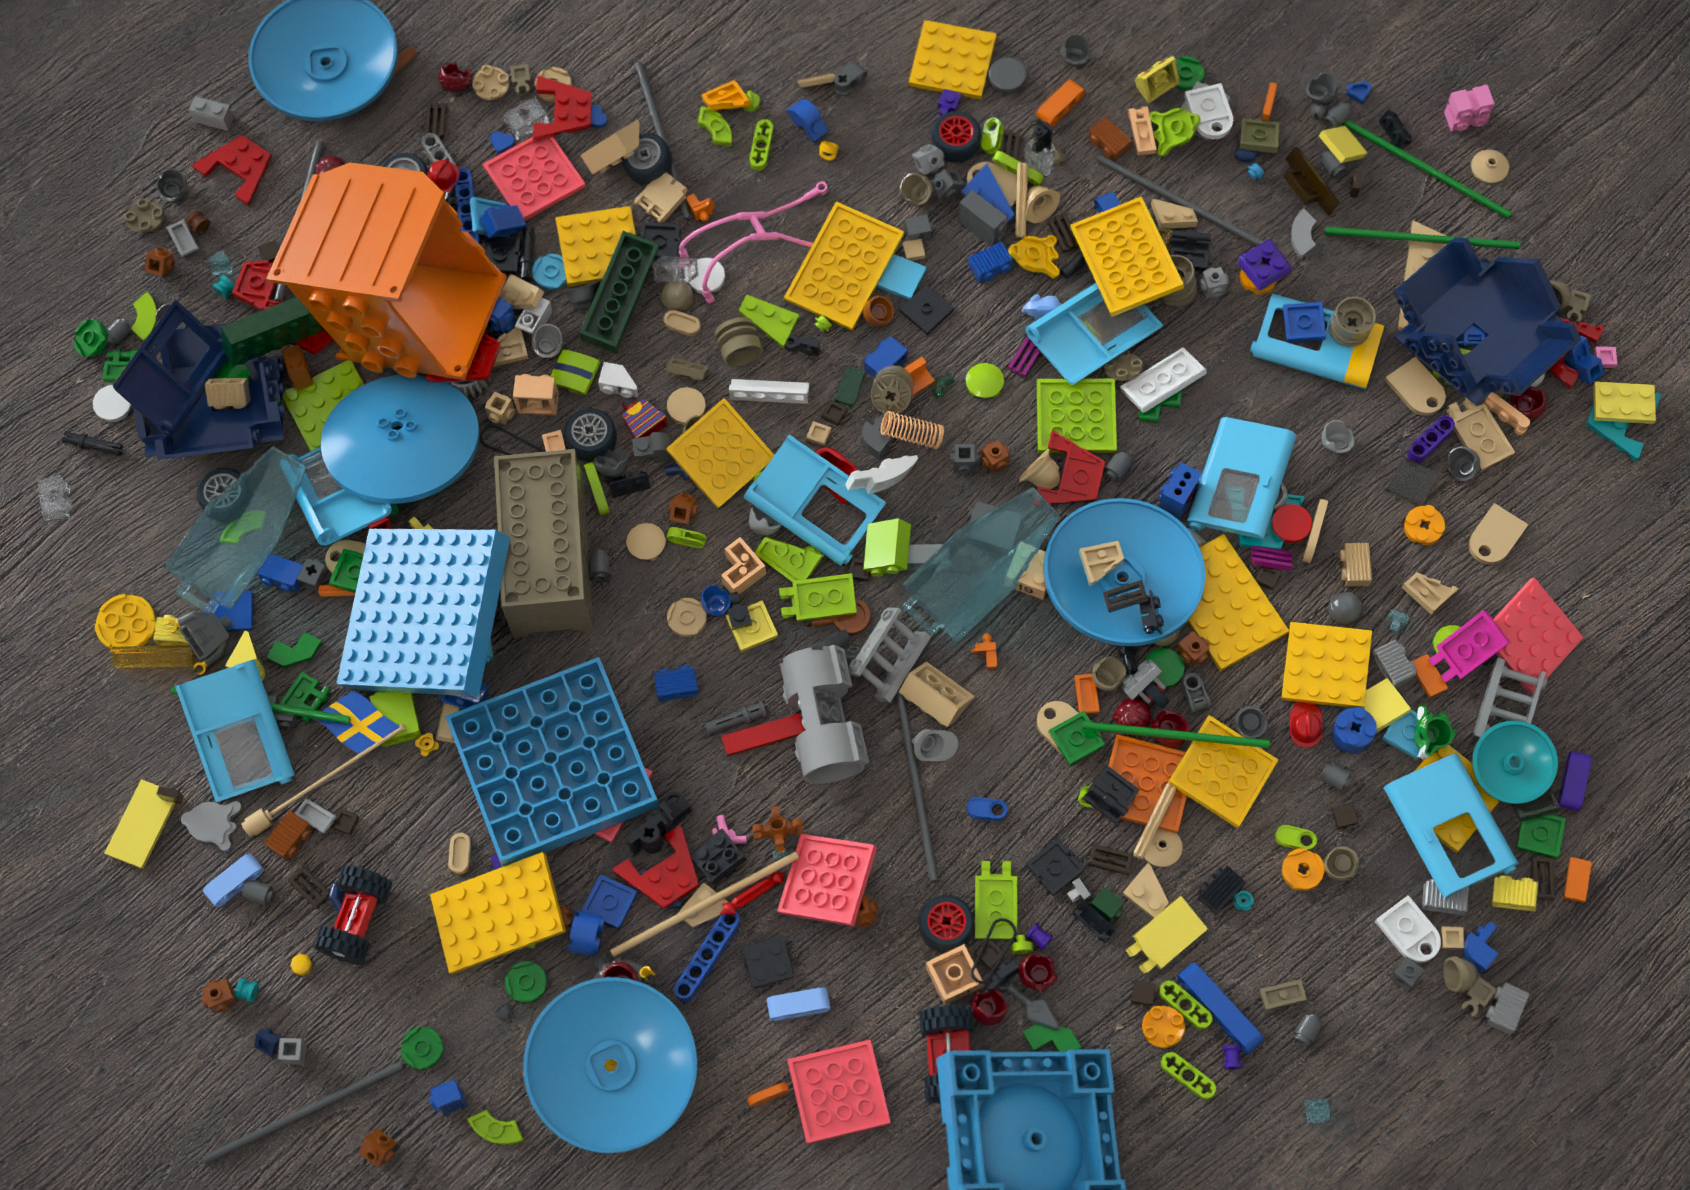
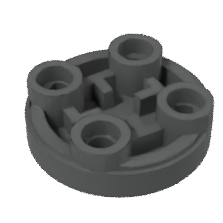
[989,58,1026,95]

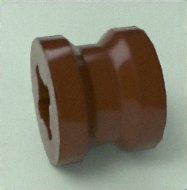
[186,210,210,235]

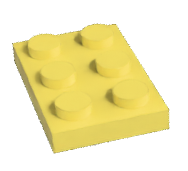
[1593,382,1656,424]

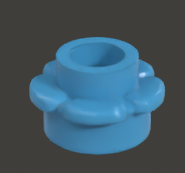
[1247,163,1265,180]

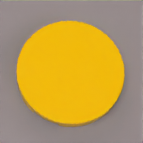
[95,594,156,652]

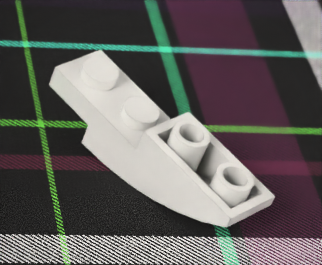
[845,455,918,494]

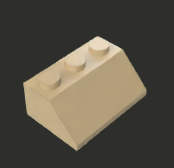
[581,120,639,175]
[899,661,975,727]

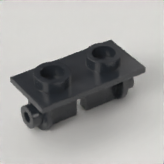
[1379,109,1412,148]
[1032,118,1053,153]
[608,470,651,498]
[1139,590,1164,635]
[1073,901,1117,943]

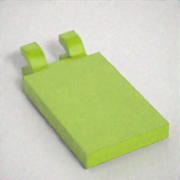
[779,573,857,622]
[975,861,1017,940]

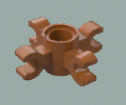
[752,806,803,853]

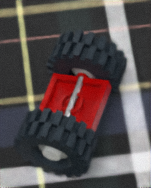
[313,865,393,965]
[919,1005,974,1104]

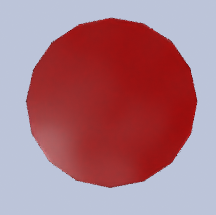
[1271,504,1312,543]

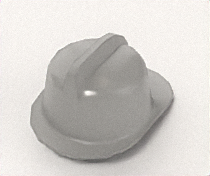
[911,729,958,761]

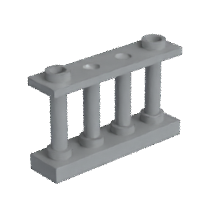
[849,607,931,702]
[1472,658,1547,740]

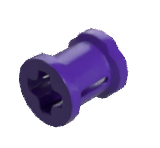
[1026,923,1053,951]
[1222,1045,1243,1070]

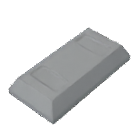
[167,219,199,257]
[295,798,337,834]

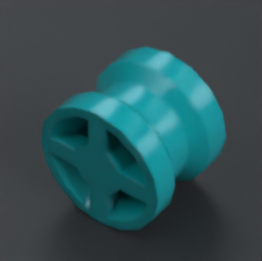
[212,275,235,299]
[235,978,259,1003]

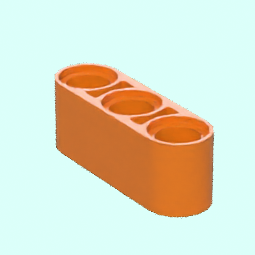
[1036,79,1086,127]

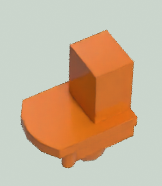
[686,194,715,222]
[971,633,997,669]

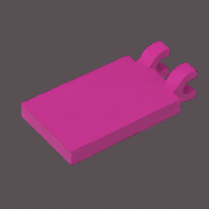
[1428,609,1511,683]

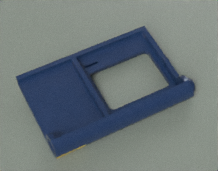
[113,299,228,436]

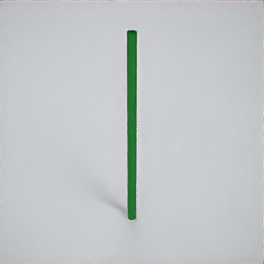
[171,686,351,724]
[1083,721,1270,748]

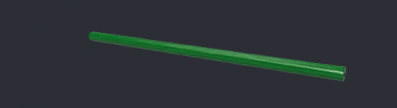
[1344,120,1512,219]
[1325,227,1521,250]

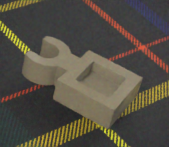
[510,64,531,97]
[1565,289,1591,323]
[1461,977,1497,1017]

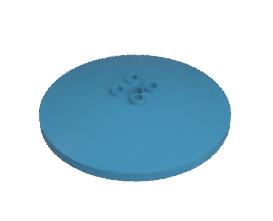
[249,0,398,121]
[321,375,480,504]
[1043,498,1205,646]
[523,977,697,1153]

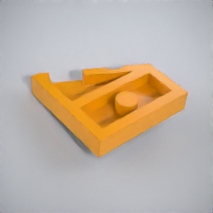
[701,80,750,110]

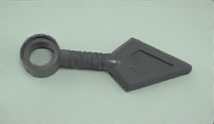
[996,978,1060,1030]

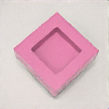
[1594,347,1617,368]

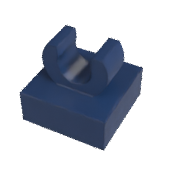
[254,1028,281,1057]

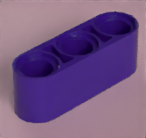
[1407,416,1455,465]
[1558,751,1592,812]

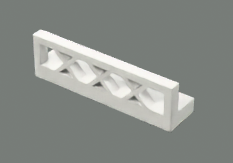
[729,379,809,404]

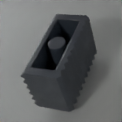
[1198,865,1246,916]

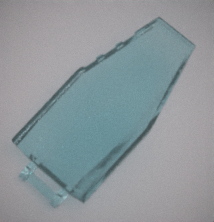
[164,446,307,614]
[900,487,1060,643]

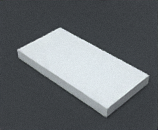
[1120,348,1207,413]

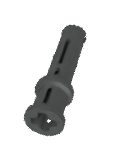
[705,700,767,735]

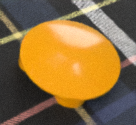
[1142,1006,1185,1048]

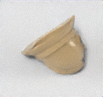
[1026,186,1060,223]
[1019,449,1061,489]

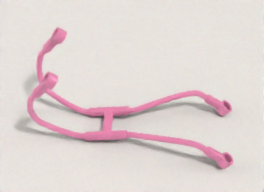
[679,182,828,304]

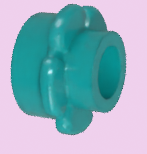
[1233,891,1254,911]

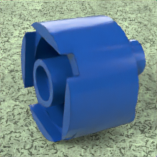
[1332,707,1377,754]
[567,910,605,957]

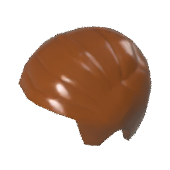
[863,295,894,327]

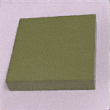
[1239,118,1279,153]

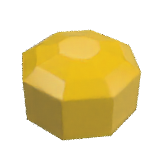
[290,954,313,976]

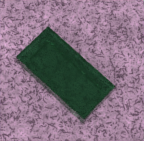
[835,366,865,407]

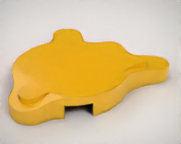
[1008,235,1060,278]

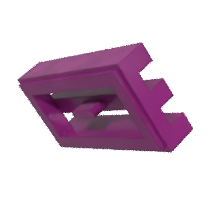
[1008,337,1041,378]
[1251,545,1292,571]

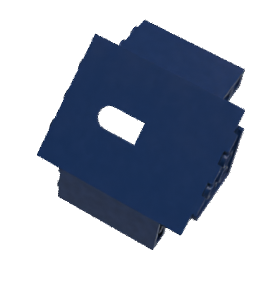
[1393,238,1581,406]
[133,323,285,460]

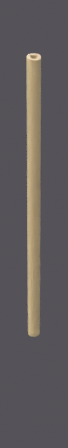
[610,851,799,957]

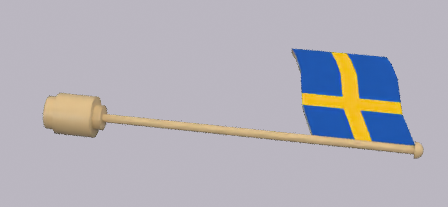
[241,691,406,837]

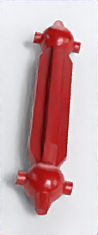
[720,872,785,915]

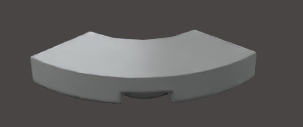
[1291,209,1317,258]

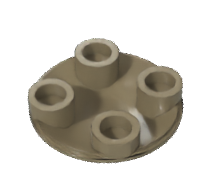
[125,198,164,233]
[1104,350,1143,381]

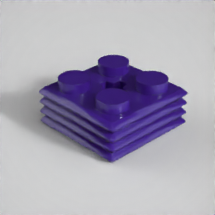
[1238,239,1291,291]

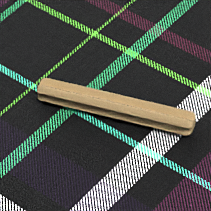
[1015,163,1028,238]
[1133,784,1177,859]

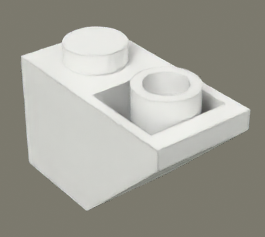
[515,298,553,334]
[598,362,639,398]

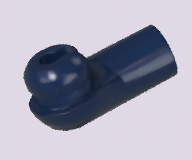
[1234,149,1261,162]
[664,463,691,480]
[329,882,344,913]

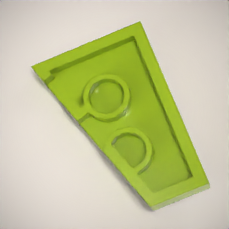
[739,294,799,349]
[755,537,824,582]

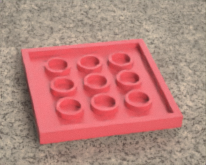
[483,136,586,221]
[1493,578,1584,693]
[777,834,877,927]
[787,1039,891,1144]

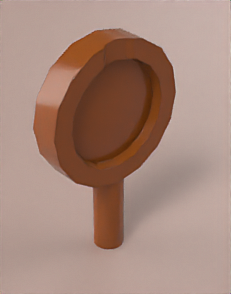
[812,598,870,635]

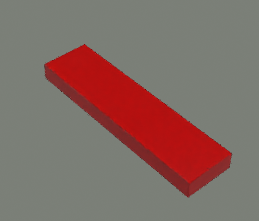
[721,713,805,757]

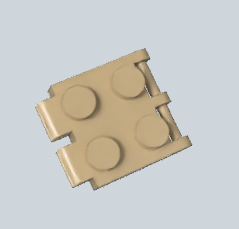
[634,173,688,223]

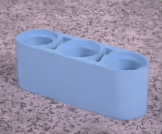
[203,853,264,908]
[767,988,831,1021]

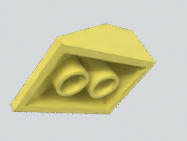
[1135,56,1180,104]

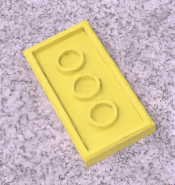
[104,779,176,869]

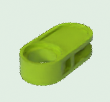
[981,118,1004,155]
[666,527,707,549]
[1275,825,1317,851]

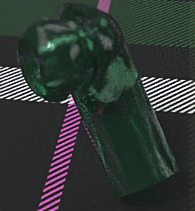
[932,374,955,399]

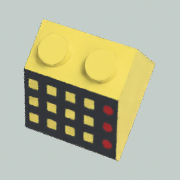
[225,631,265,681]

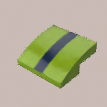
[551,349,601,395]

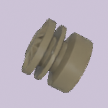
[1159,255,1197,307]
[1329,296,1376,347]
[715,317,763,367]
[871,365,914,414]

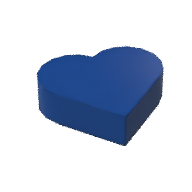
[1346,81,1371,104]
[591,105,607,128]
[490,132,515,155]

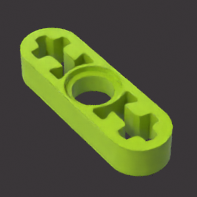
[750,119,773,171]
[992,151,1044,186]
[584,462,610,516]
[1159,981,1212,1030]
[1161,1052,1216,1100]

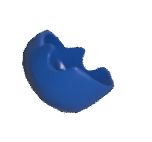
[701,584,731,617]

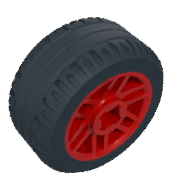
[931,111,981,163]
[919,895,974,953]

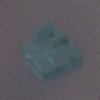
[209,251,233,275]
[1387,609,1410,632]
[1305,1099,1330,1123]

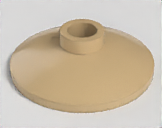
[1471,150,1509,184]
[1144,829,1182,867]

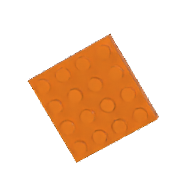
[1097,734,1187,833]

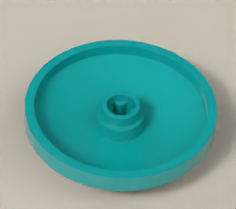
[1472,721,1558,804]

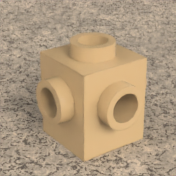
[485,392,515,425]

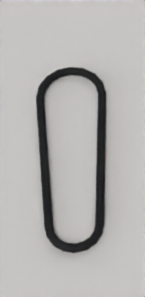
[480,425,545,455]
[971,918,1017,984]

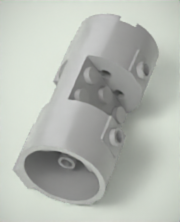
[780,645,869,784]

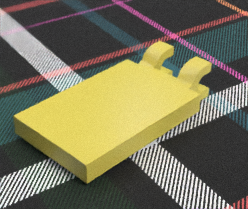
[1125,896,1208,974]

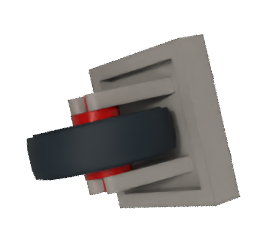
[1121,659,1170,708]

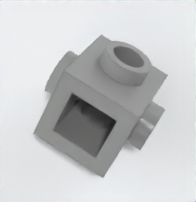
[912,144,945,175]
[1199,267,1229,299]

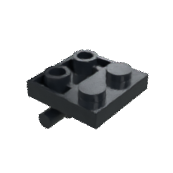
[1170,230,1211,271]
[1082,765,1139,824]
[689,828,747,885]

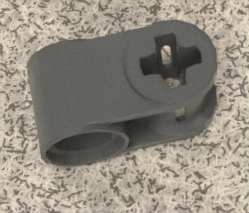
[834,60,867,96]
[1181,673,1211,715]

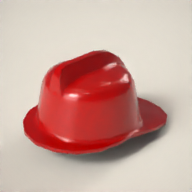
[426,159,459,193]
[1290,702,1323,748]

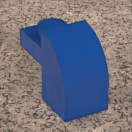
[786,99,829,141]
[1565,336,1604,384]
[1463,922,1498,974]

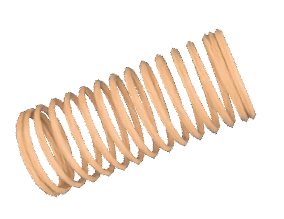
[881,411,944,449]

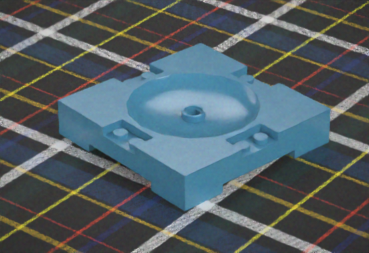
[937,1049,1126,1190]

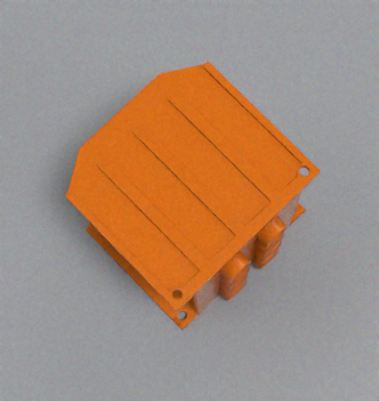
[266,163,507,380]

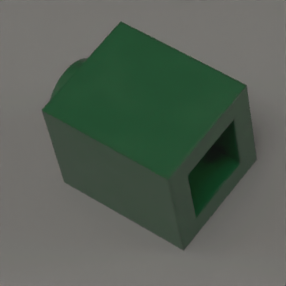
[1091,887,1124,923]

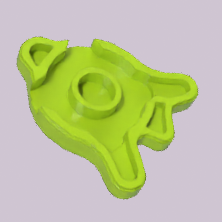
[1150,108,1201,157]

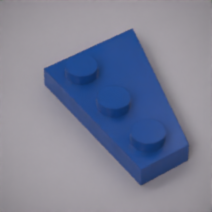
[961,164,1015,225]

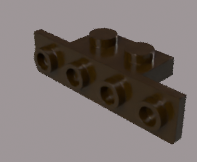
[1283,147,1340,215]

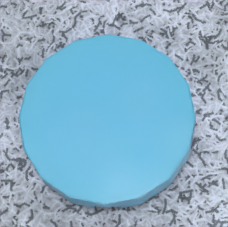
[532,254,567,290]

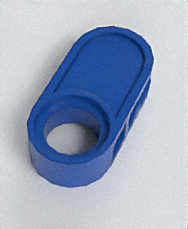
[967,797,1007,821]

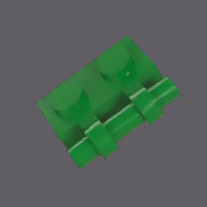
[102,349,138,382]
[279,672,331,723]

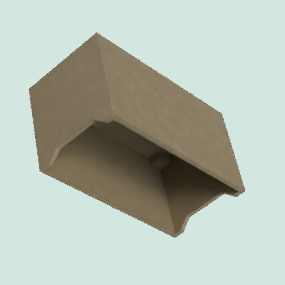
[494,449,594,638]

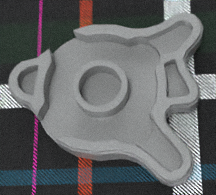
[181,801,242,852]

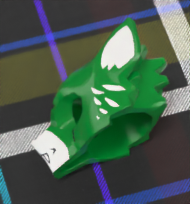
[1414,705,1457,760]

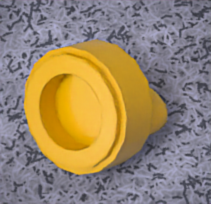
[819,141,839,161]

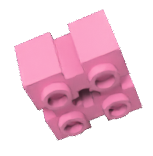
[1444,85,1495,131]

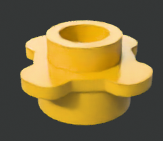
[415,733,439,756]

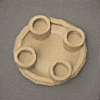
[473,65,510,100]
[626,523,666,561]

